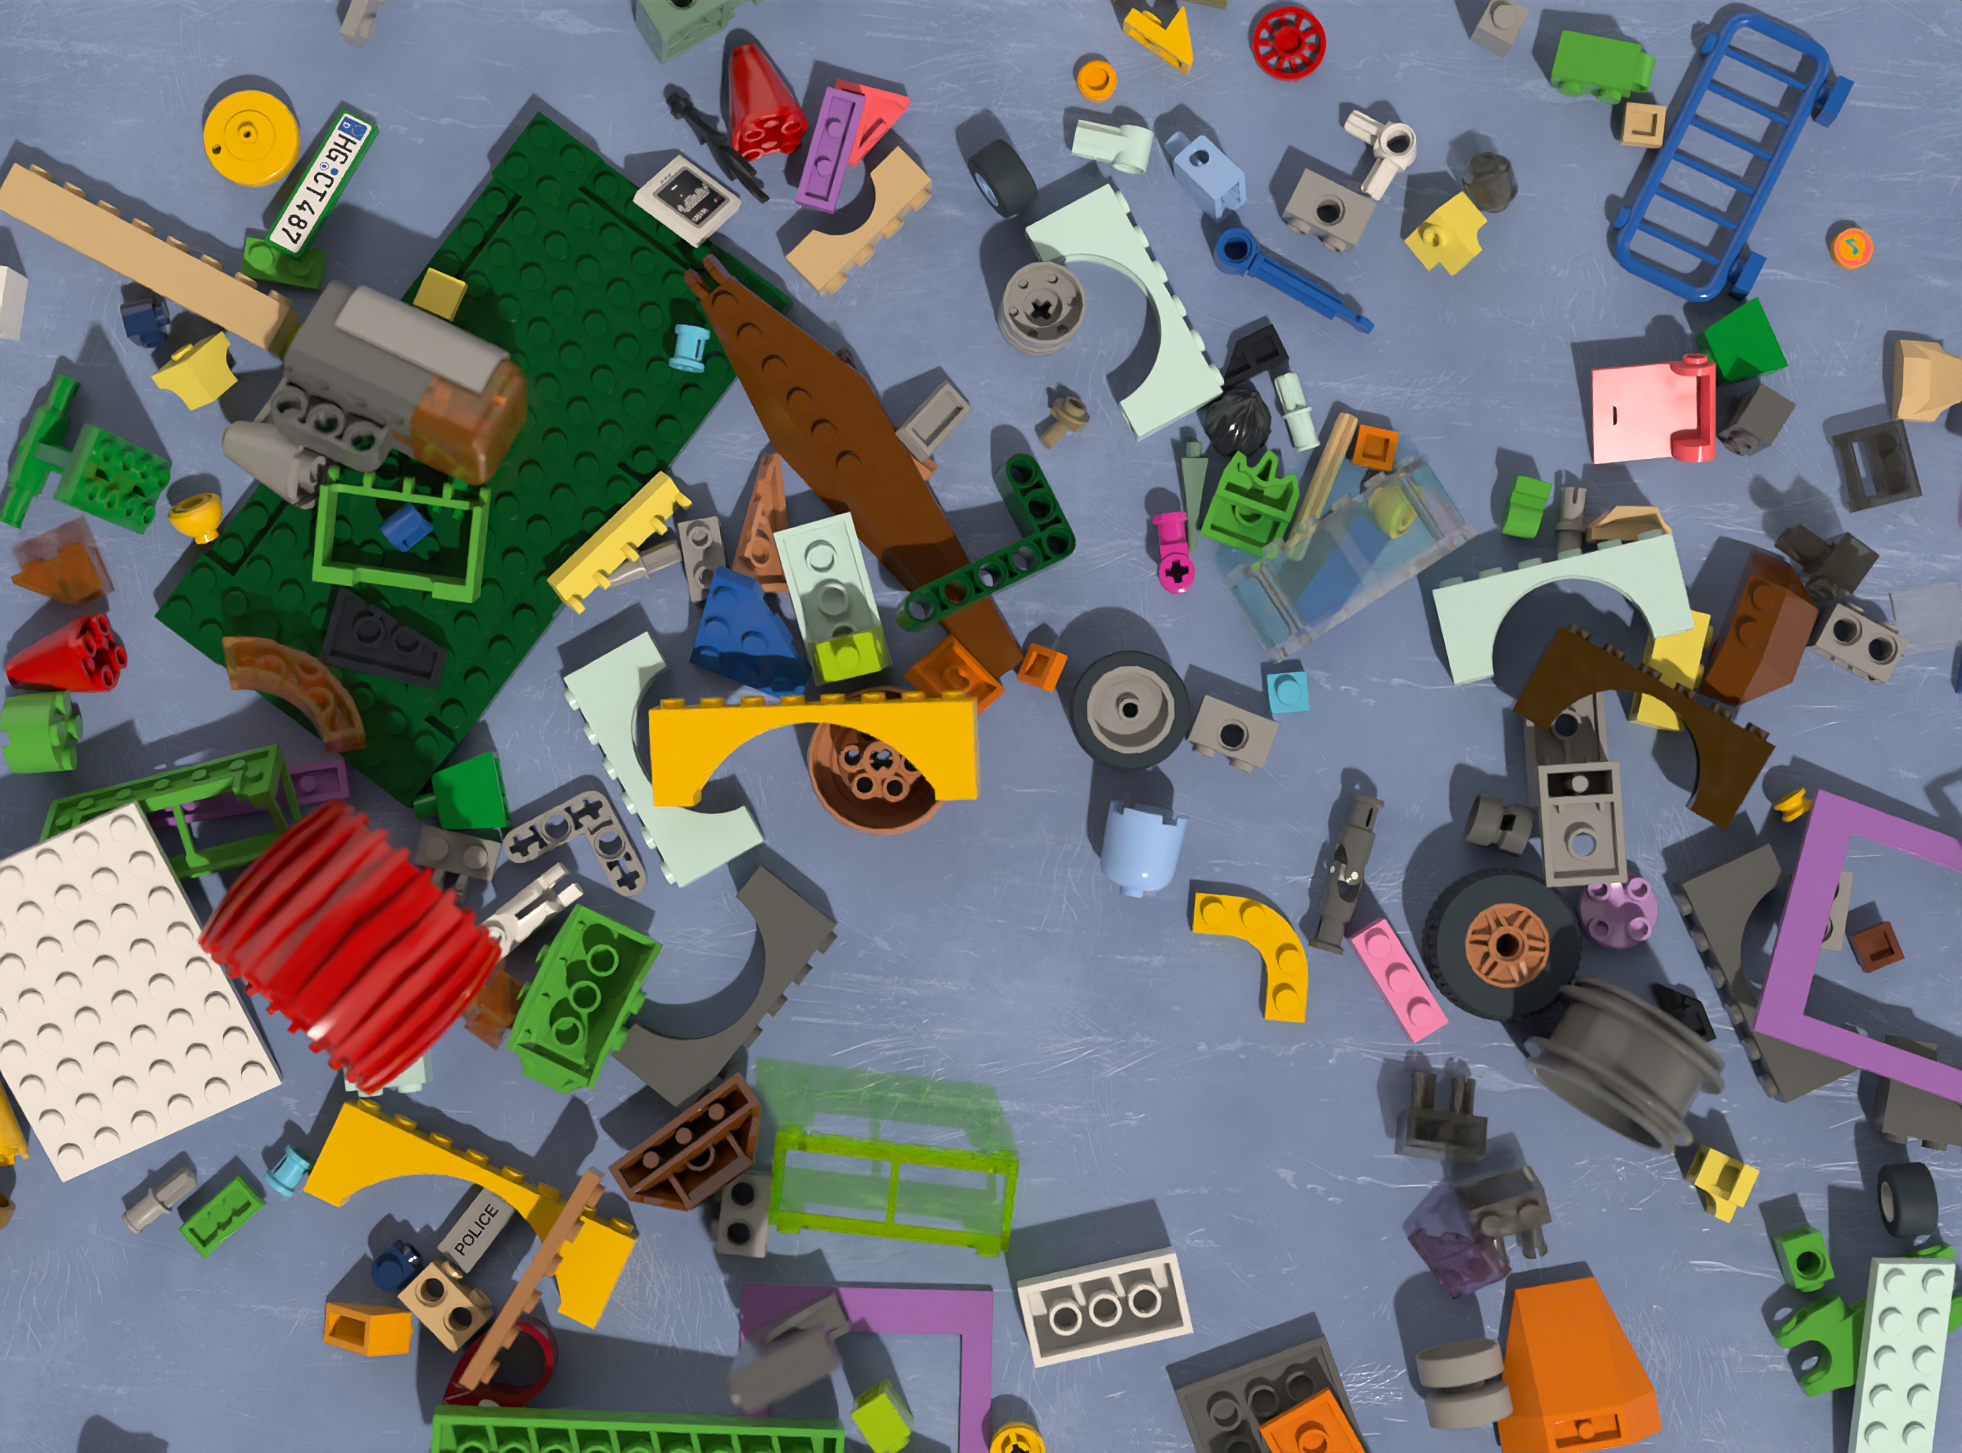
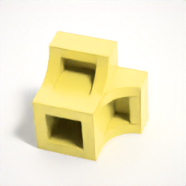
[1404,191,1487,276]
[151,331,238,411]
[1684,1144,1760,1224]

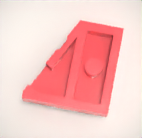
[834,78,911,167]

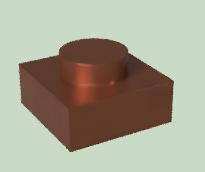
[1848,921,1905,973]

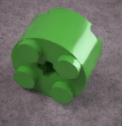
[0,691,83,774]

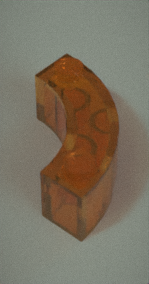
[222,636,366,754]

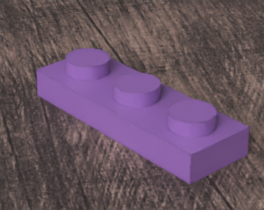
[795,86,866,214]

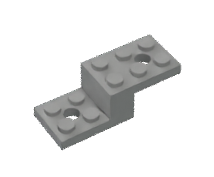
[1523,691,1628,887]

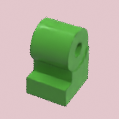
[1501,475,1553,541]

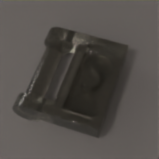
[1830,419,1922,514]

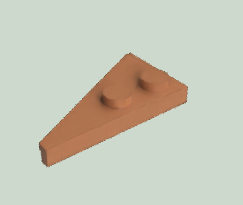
[731,454,789,594]

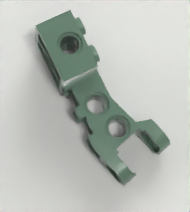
[636,0,764,65]

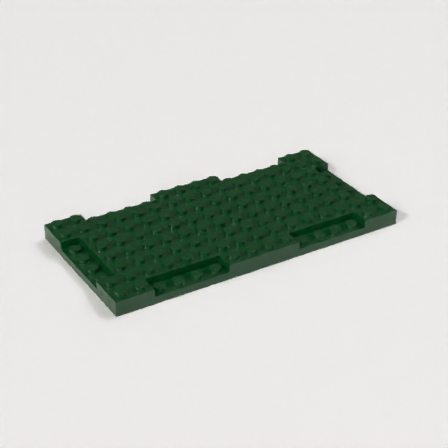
[154,111,793,808]

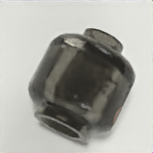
[1462,151,1518,213]

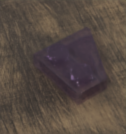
[1407,1228,1512,1300]

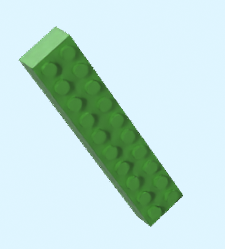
[431,1404,845,1453]

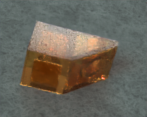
[11,542,115,607]

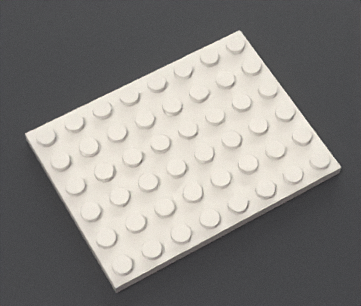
[0,800,284,1182]

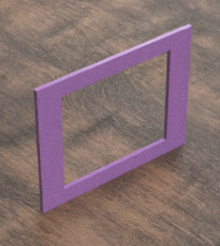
[1751,789,1962,1104]
[739,1284,993,1453]

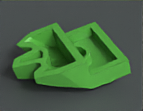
[1199,449,1300,564]

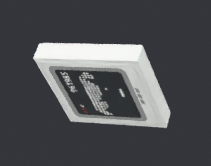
[633,155,742,248]

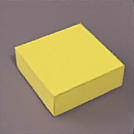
[413,268,468,322]

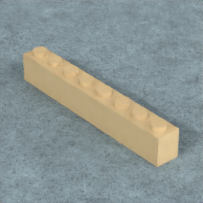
[0,163,301,357]

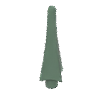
[1179,442,1209,552]

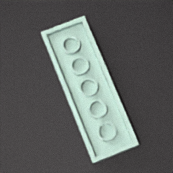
[1848,1258,1956,1453]

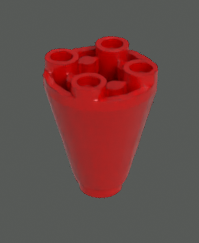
[728,45,808,162]
[6,613,128,693]

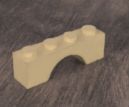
[785,146,932,298]

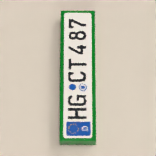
[264,109,379,263]

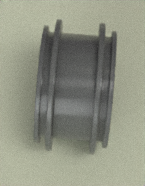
[1524,976,1725,1155]

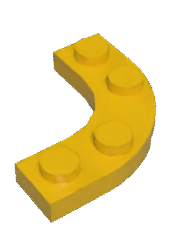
[1191,893,1308,1023]

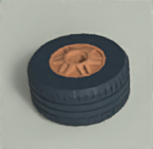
[1422,868,1582,1022]

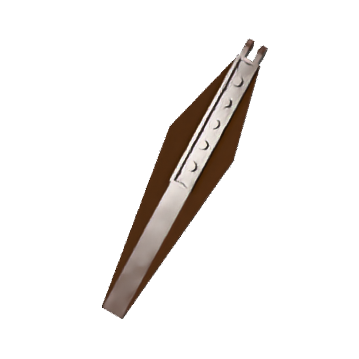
[683,253,1026,680]

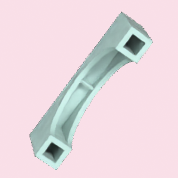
[563,632,767,888]

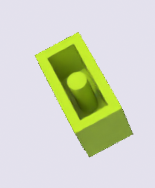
[850,1378,914,1453]

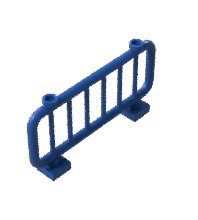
[1612,11,1854,303]

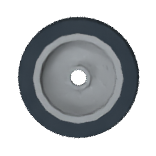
[1069,650,1190,771]

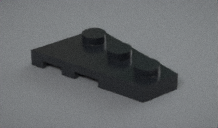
[319,585,449,692]

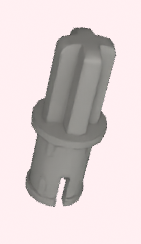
[607,539,683,590]
[122,1167,198,1234]

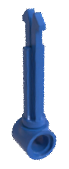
[1213,228,1375,334]

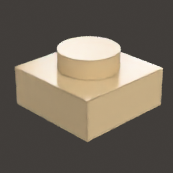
[1619,102,1666,149]

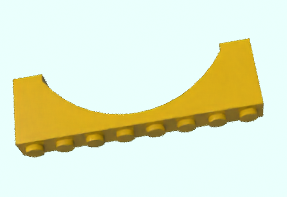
[649,690,981,807]
[303,1097,640,1329]

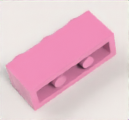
[1345,918,1449,1043]

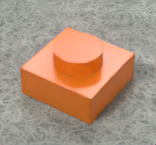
[1351,425,1399,473]
[1016,643,1068,693]

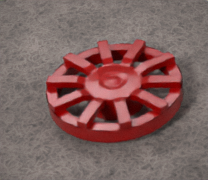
[1252,7,1327,82]

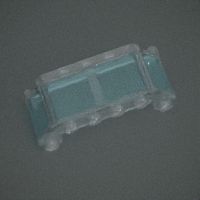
[1222,454,1478,666]

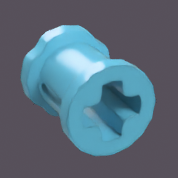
[668,324,710,373]
[263,1143,316,1197]

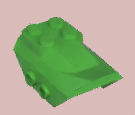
[506,903,663,1095]

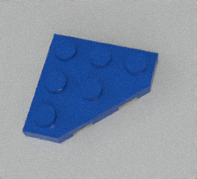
[689,565,813,699]

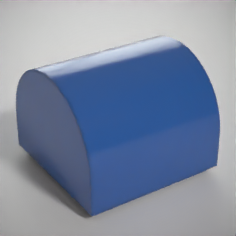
[378,502,434,552]

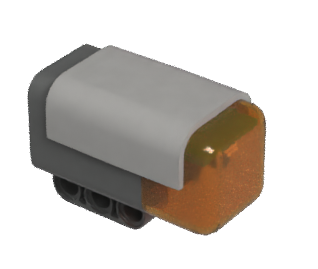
[270,280,528,486]

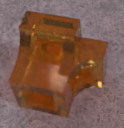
[461,970,523,1051]

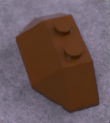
[1698,549,1819,708]
[608,1072,762,1212]

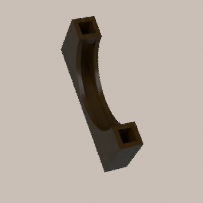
[1509,622,1776,830]

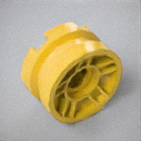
[990,1421,1045,1453]

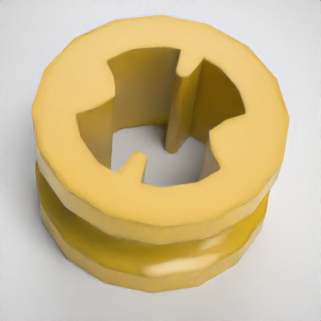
[1773,787,1813,823]

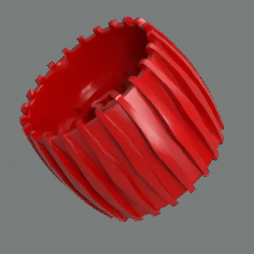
[197,799,502,1096]

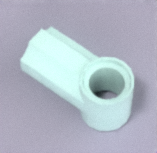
[1071,120,1154,174]

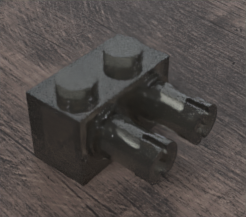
[1774,523,1880,601]
[1394,1072,1488,1165]
[1454,1165,1552,1271]

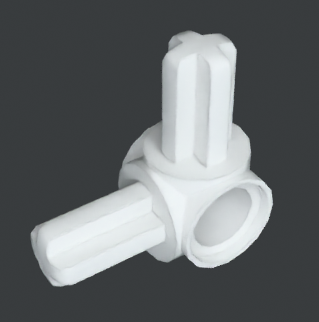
[1344,110,1417,201]

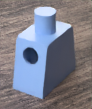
[1164,131,1247,226]

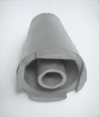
[221,421,339,509]

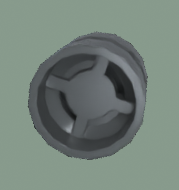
[1463,792,1535,858]

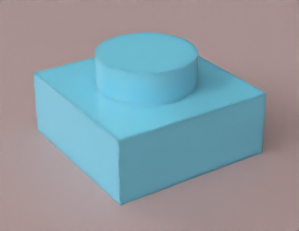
[1265,671,1310,715]

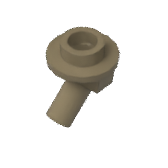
[1039,396,1090,449]

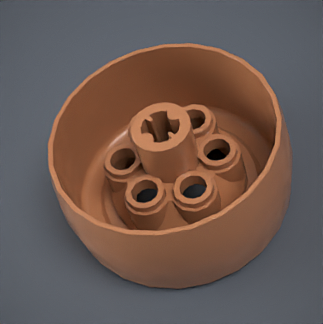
[807,685,947,836]

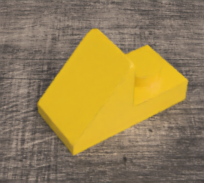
[1122,6,1193,76]

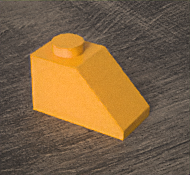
[323,1302,413,1356]

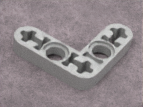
[503,791,648,897]

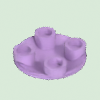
[1577,871,1657,950]

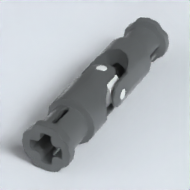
[1308,792,1385,955]

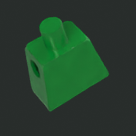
[1695,297,1788,387]
[413,752,513,830]

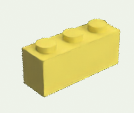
[1628,610,1713,733]

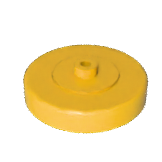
[203,90,301,187]

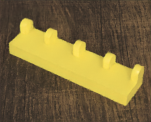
[547,471,693,615]

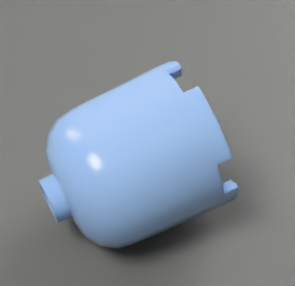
[1101,800,1188,898]

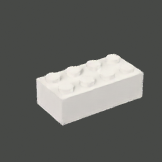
[1017,1246,1194,1368]

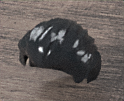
[1204,389,1272,458]

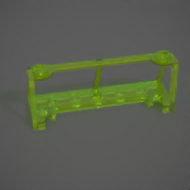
[768,1124,1020,1257]

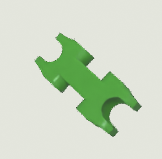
[1772,1242,1962,1397]

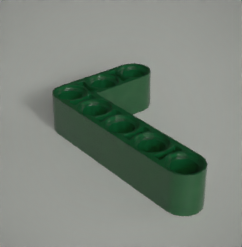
[895,453,1076,633]

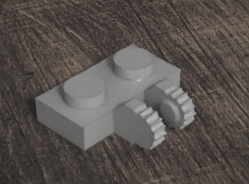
[414,824,503,907]

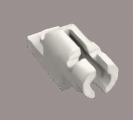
[482,862,584,964]

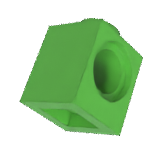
[1771,1226,1835,1292]

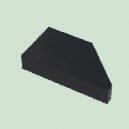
[1221,323,1290,392]
[1649,982,1717,1043]

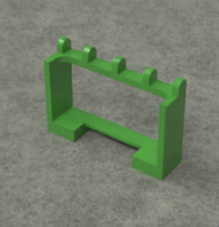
[312,465,491,603]

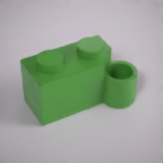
[1551,30,1656,104]

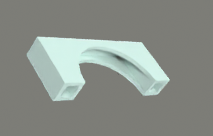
[1025,183,1224,442]
[1432,529,1695,686]

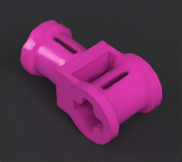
[1152,512,1195,594]

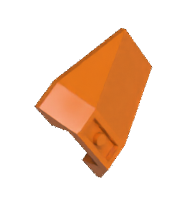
[1496,1276,1662,1453]

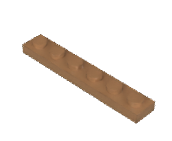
[459,1166,606,1391]

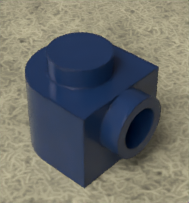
[120,296,170,348]
[371,1239,425,1292]

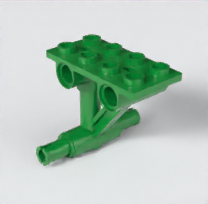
[0,373,172,535]

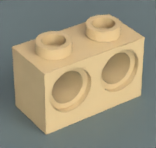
[397,1257,495,1354]

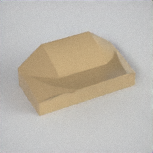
[1892,340,1962,423]
[1584,506,1672,544]

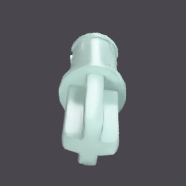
[1275,372,1321,453]

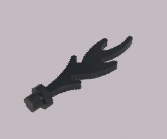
[666,92,770,204]

